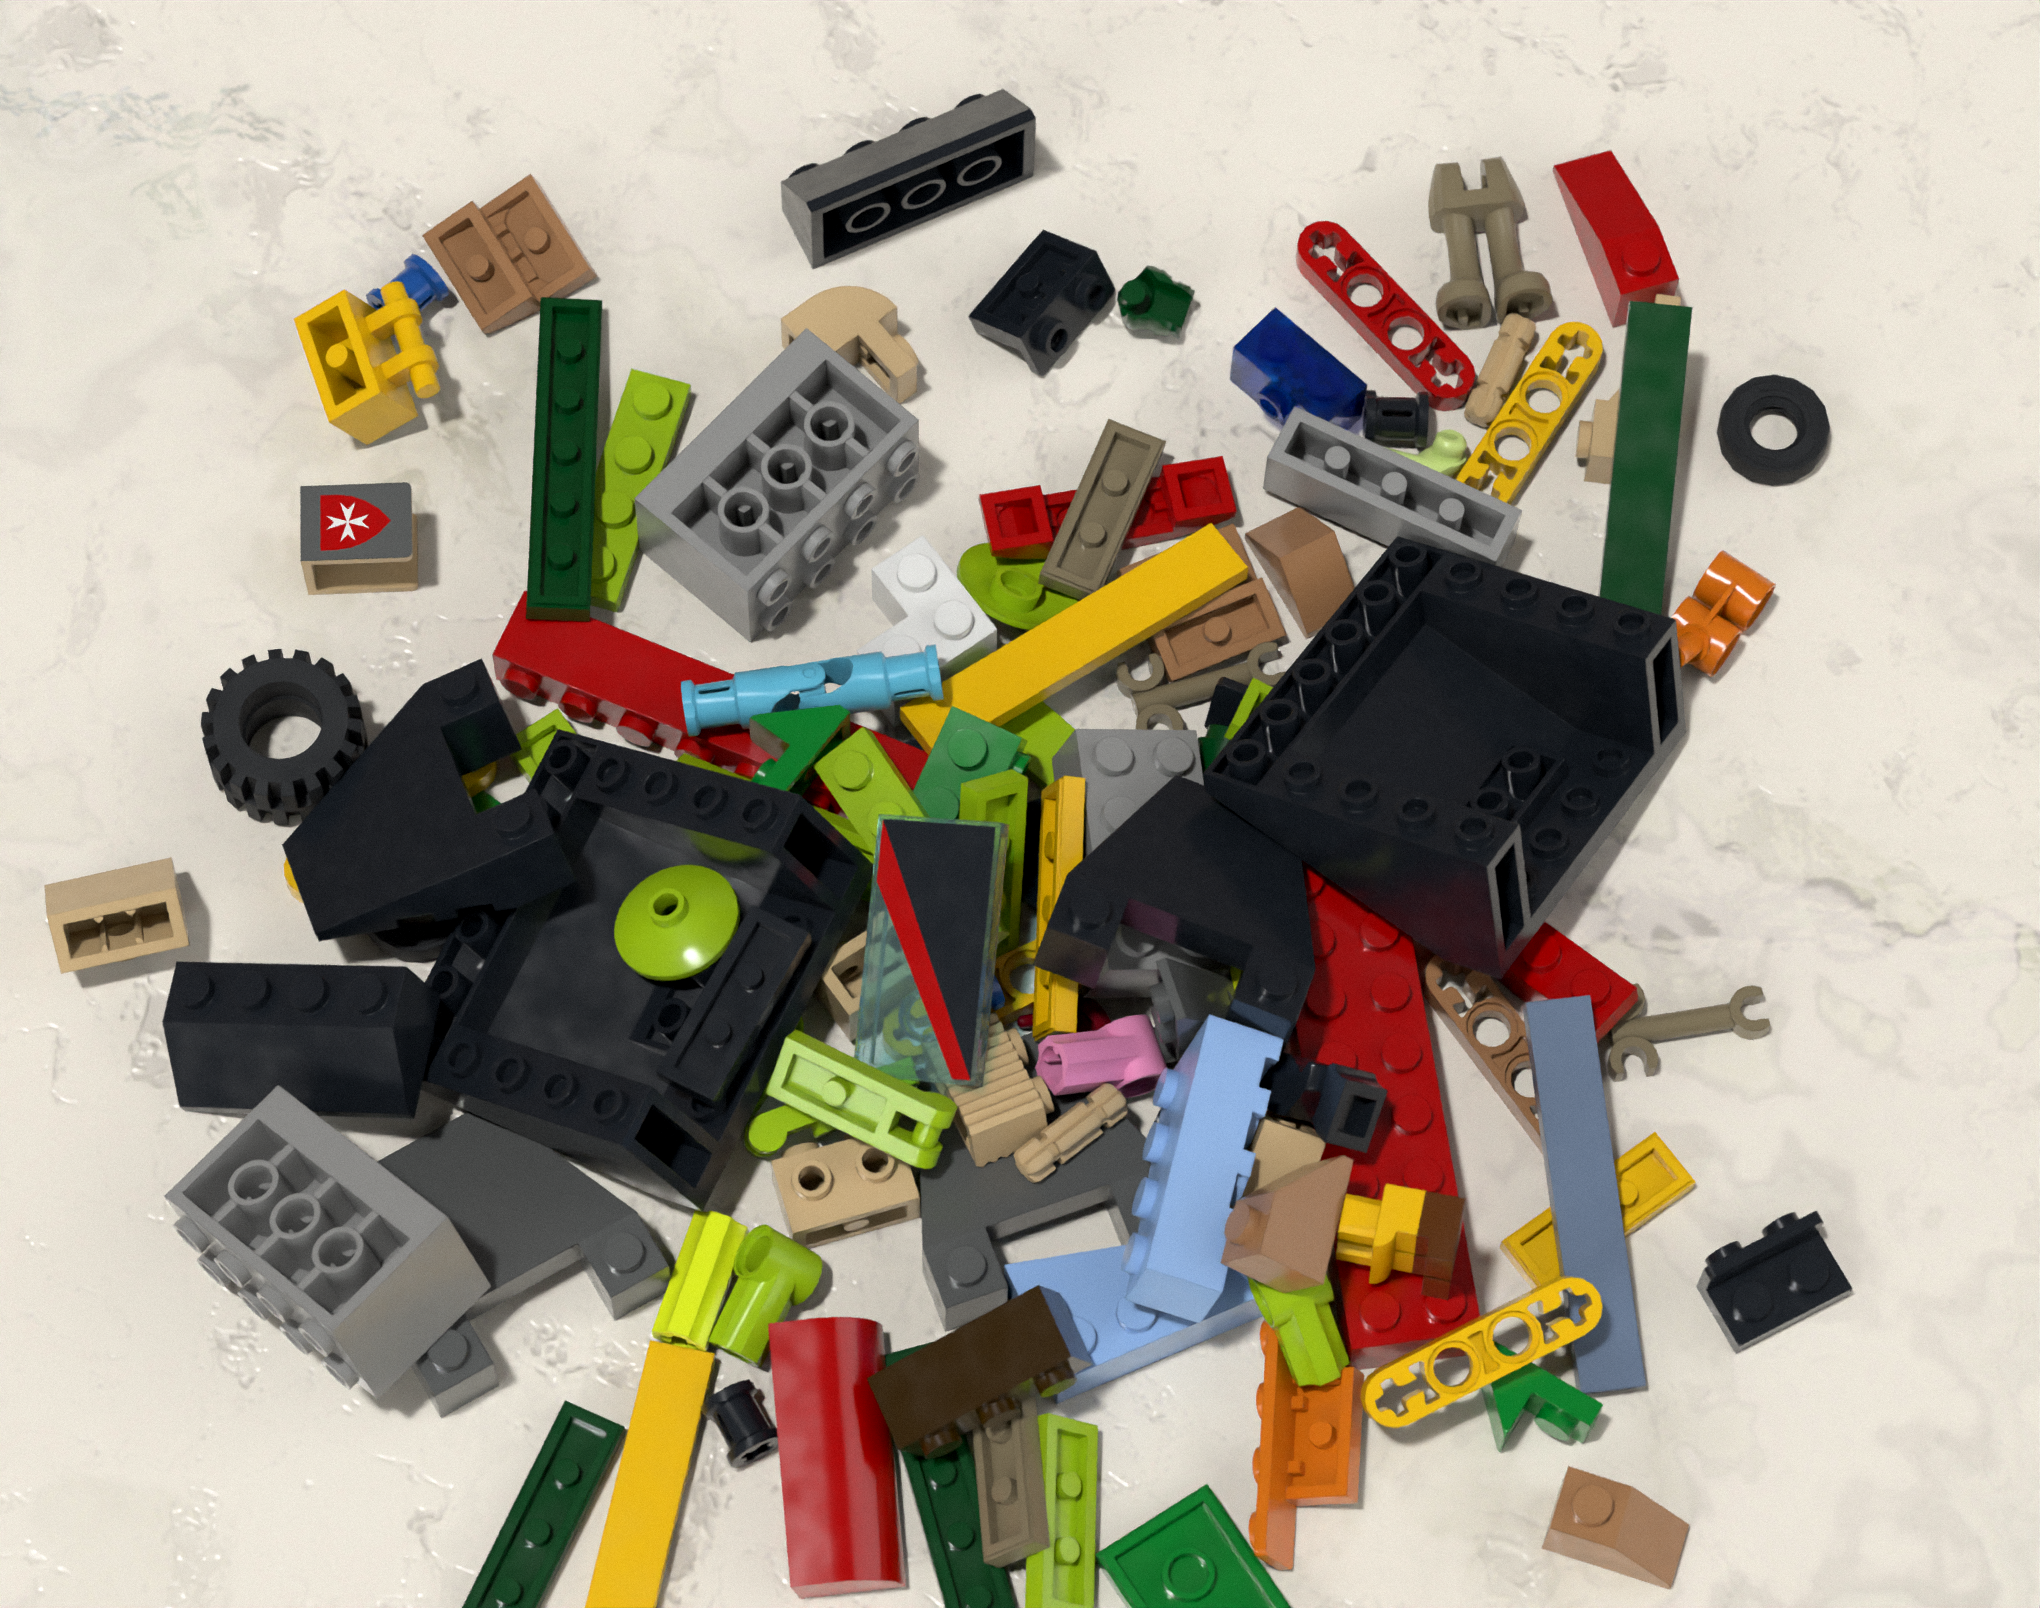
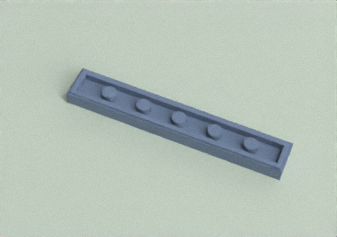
[1522,995,1646,1394]

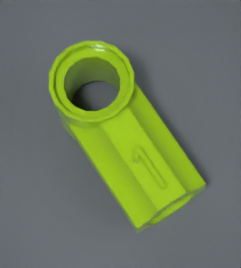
[708,1225,822,1368]
[1247,1274,1350,1387]

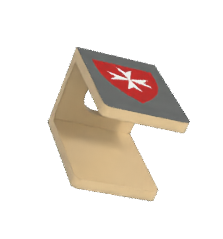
[300,482,419,595]

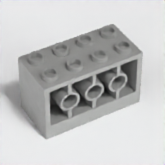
[634,328,920,643]
[164,1085,491,1400]

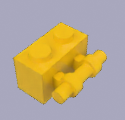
[294,281,440,445]

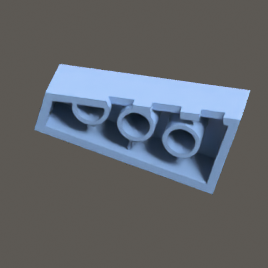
[1121,1014,1283,1323]
[1004,1245,1263,1404]

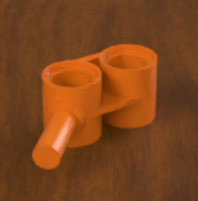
[1671,550,1776,677]

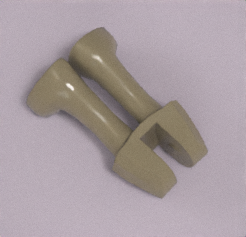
[1428,156,1553,330]

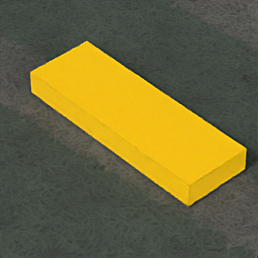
[1500,1132,1696,1289]

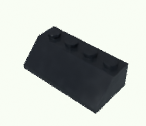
[781,89,1036,269]
[162,961,441,1119]

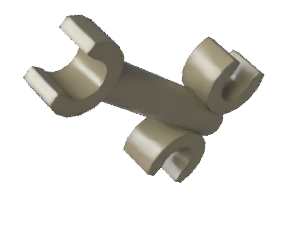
[1116,642,1286,730]
[1607,983,1770,1082]

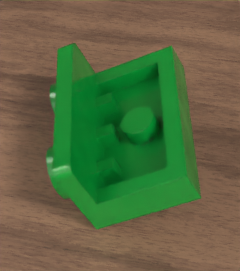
[913,706,1032,824]

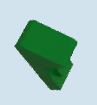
[749,705,851,796]
[1481,1340,1603,1452]

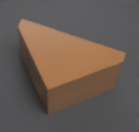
[1244,507,1354,639]

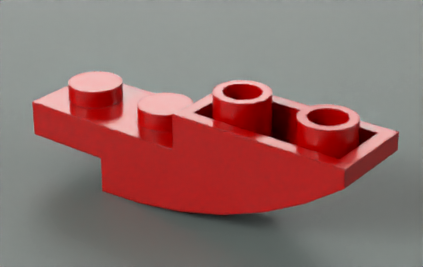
[1496,921,1638,1043]

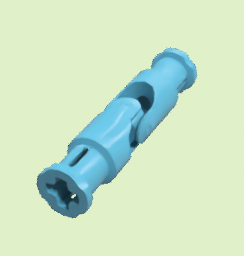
[681,644,944,737]

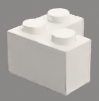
[857,535,997,727]

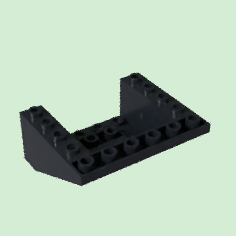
[1203,536,1686,979]
[421,729,876,1212]

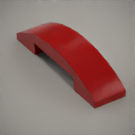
[978,456,1237,559]

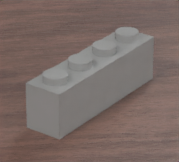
[1263,406,1522,567]

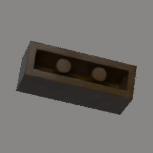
[867,1285,1093,1459]

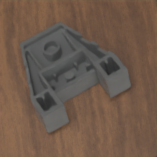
[917,1032,1151,1332]
[377,1111,670,1418]

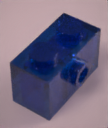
[1229,307,1367,430]

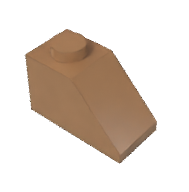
[1221,1155,1354,1293]
[1542,1466,1689,1590]

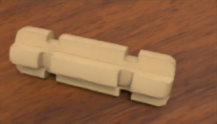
[1464,313,1536,428]
[1014,1083,1128,1183]

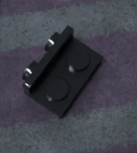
[968,230,1115,376]
[1696,1211,1852,1354]

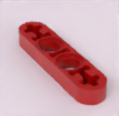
[1295,221,1475,412]

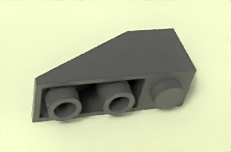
[1148,958,1234,1065]

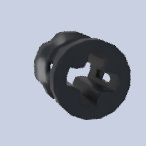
[1362,390,1429,447]
[701,1379,778,1468]

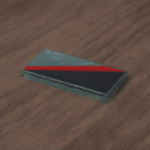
[854,814,1009,1087]

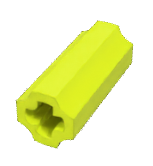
[651,1210,749,1352]

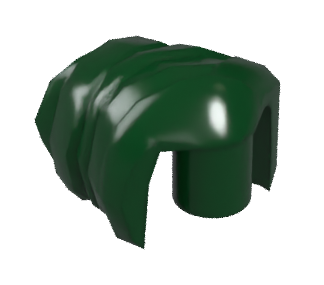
[1117,265,1195,339]

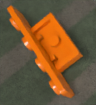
[1248,1320,1364,1570]

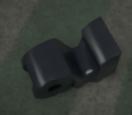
[1259,1053,1388,1153]

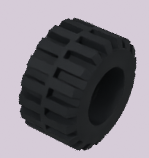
[201,649,368,825]

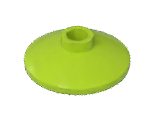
[956,543,1078,630]
[614,865,740,981]

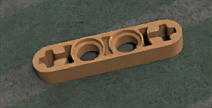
[1423,955,1543,1154]

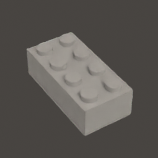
[1052,729,1231,998]

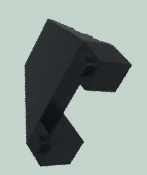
[282,658,577,941]
[1033,775,1316,1060]

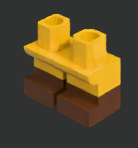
[1336,1184,1466,1300]

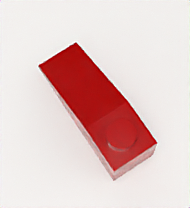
[1553,150,1679,328]

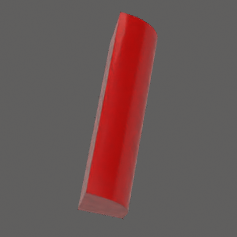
[768,1317,906,1599]

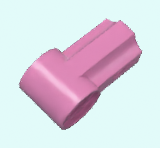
[1035,1015,1167,1098]

